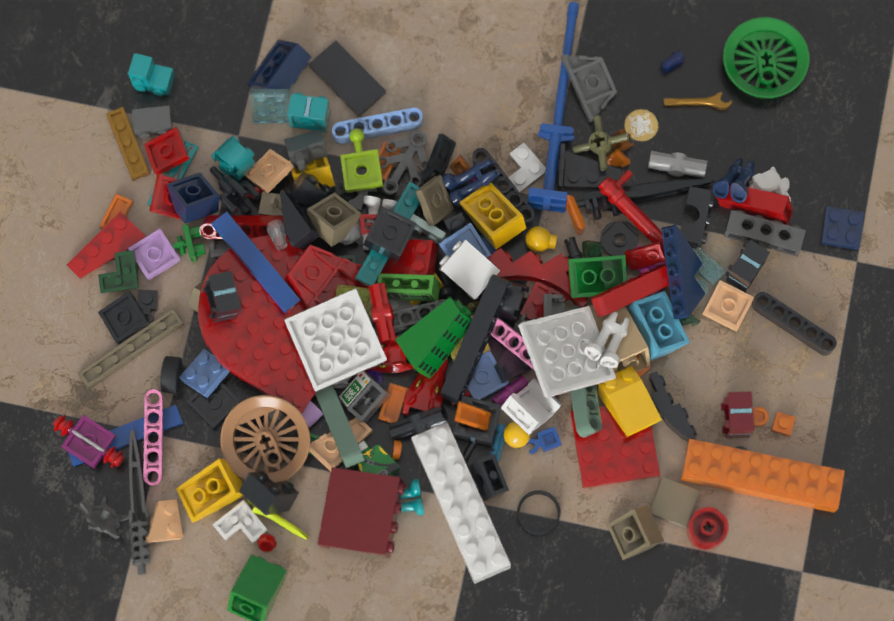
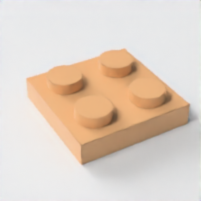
[244,149,294,193]
[702,280,754,332]

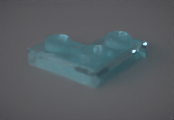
[694,246,726,287]

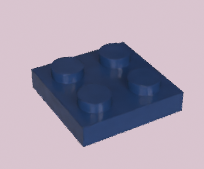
[821,206,864,250]

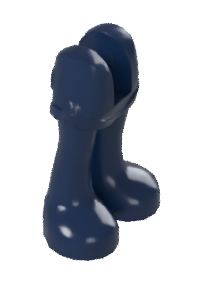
[712,158,755,203]
[442,159,500,207]

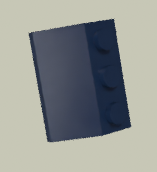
[247,40,312,101]

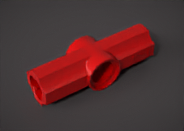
[368,283,396,344]

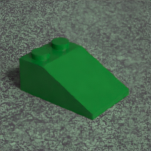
[568,255,627,298]

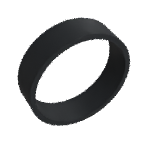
[517,490,560,535]

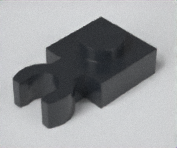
[137,290,158,323]

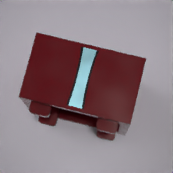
[721,391,754,438]

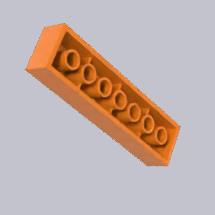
[680,439,845,513]

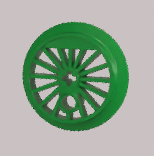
[723,17,809,98]

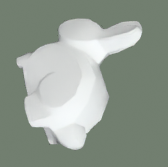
[749,167,791,202]

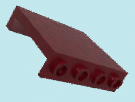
[317,467,405,558]

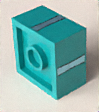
[287,92,331,133]

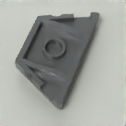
[561,55,617,123]

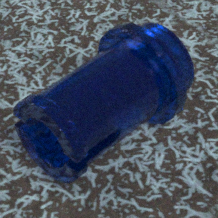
[660,50,685,73]

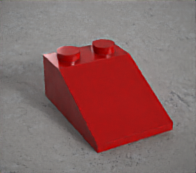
[377,239,439,281]

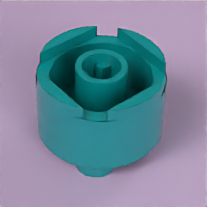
[212,136,255,181]

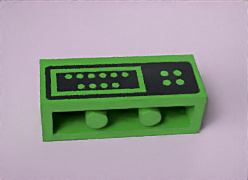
[378,274,440,301]

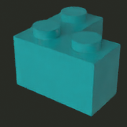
[128,53,175,96]

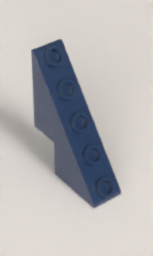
[661,224,706,320]

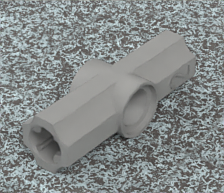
[648,151,707,178]

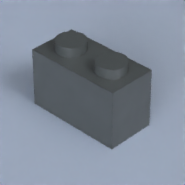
[132,106,173,138]

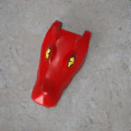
[367,336,414,374]
[402,358,448,416]

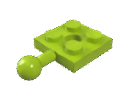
[340,128,384,193]

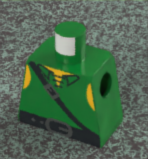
[357,440,400,476]

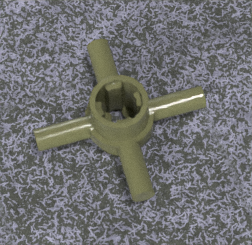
[573,116,629,171]

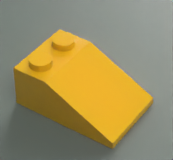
[459,182,526,249]
[598,366,661,437]
[176,459,243,523]

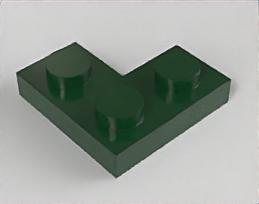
[98,250,140,293]

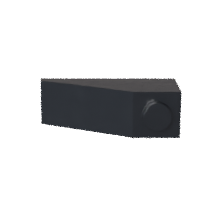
[280,189,320,250]

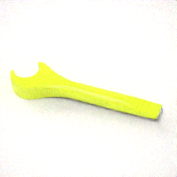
[246,501,309,539]

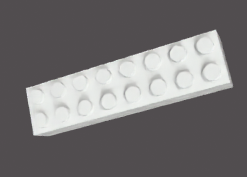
[411,422,511,584]

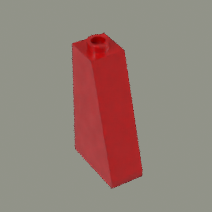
[716,184,794,226]

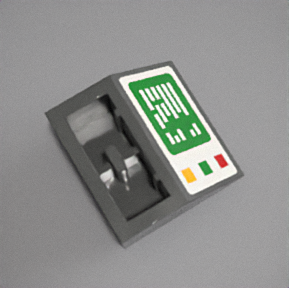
[338,370,391,423]

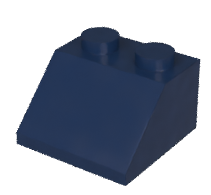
[167,172,219,224]

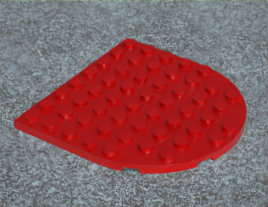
[198,236,372,414]

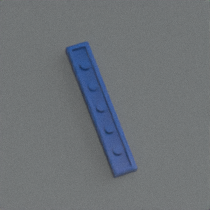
[211,212,300,313]
[68,405,183,466]

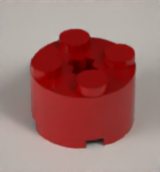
[687,507,729,550]

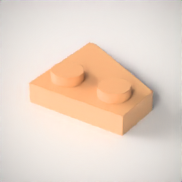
[145,499,183,543]

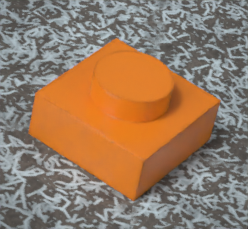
[771,411,796,437]

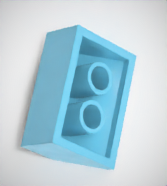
[627,291,690,361]

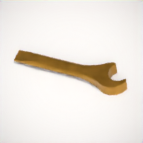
[664,92,732,110]

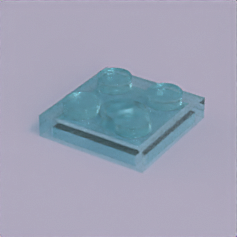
[250,89,289,123]

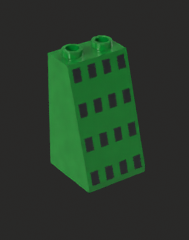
[396,297,473,379]

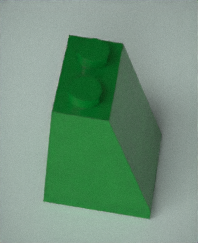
[227,554,287,621]

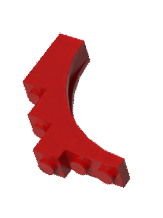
[487,248,588,308]

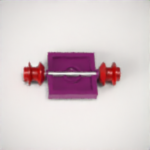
[53,415,124,469]

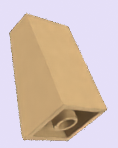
[589,304,651,373]

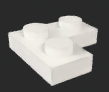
[508,143,546,193]
[213,500,268,543]

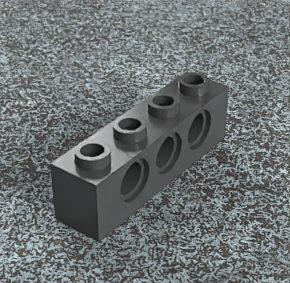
[724,210,806,257]

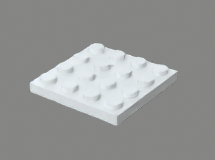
[284,289,387,392]
[518,306,616,398]

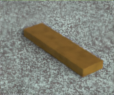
[106,107,150,181]

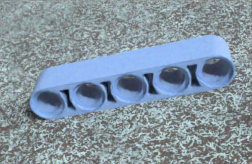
[332,108,423,144]

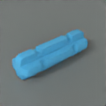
[490,424,506,462]

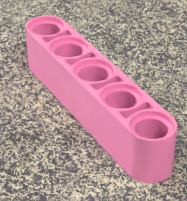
[491,318,535,370]
[144,389,163,486]

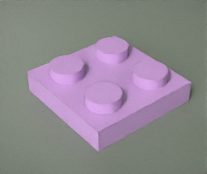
[128,229,181,281]

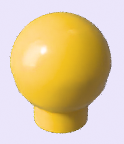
[525,226,557,252]
[503,421,531,448]

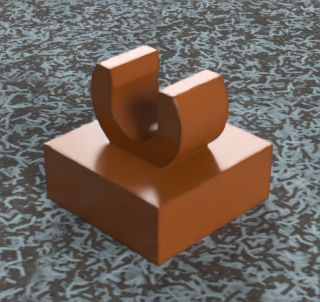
[611,129,634,153]

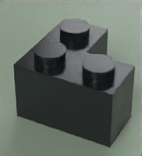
[239,471,299,516]

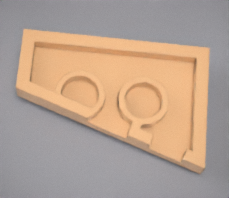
[309,418,372,472]

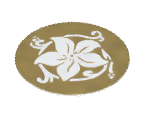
[625,109,658,141]

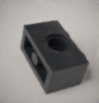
[470,454,509,501]

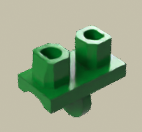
[173,224,206,262]

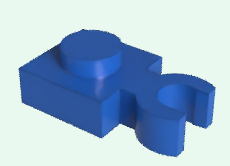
[526,426,562,454]

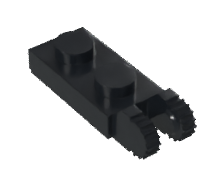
[421,133,456,183]

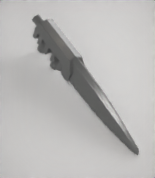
[129,429,150,575]

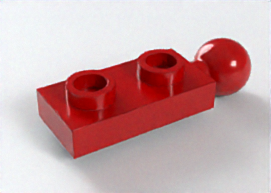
[624,241,666,271]

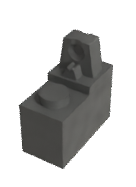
[284,129,328,171]

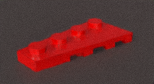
[67,211,146,279]

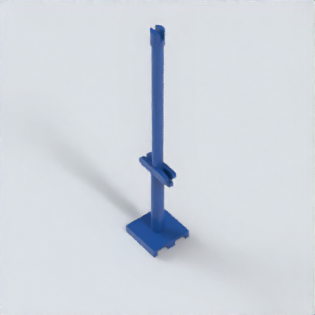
[528,2,579,213]

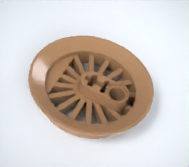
[220,395,310,483]

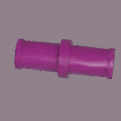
[491,375,529,405]

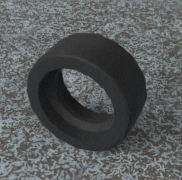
[160,356,182,394]

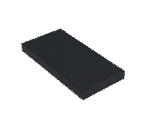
[309,41,387,117]

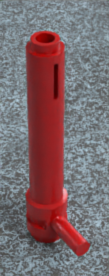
[598,170,664,248]

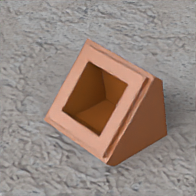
[449,155,471,175]

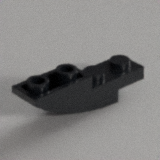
[648,371,697,442]

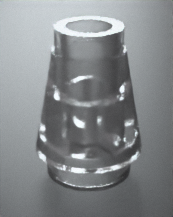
[267,220,287,250]

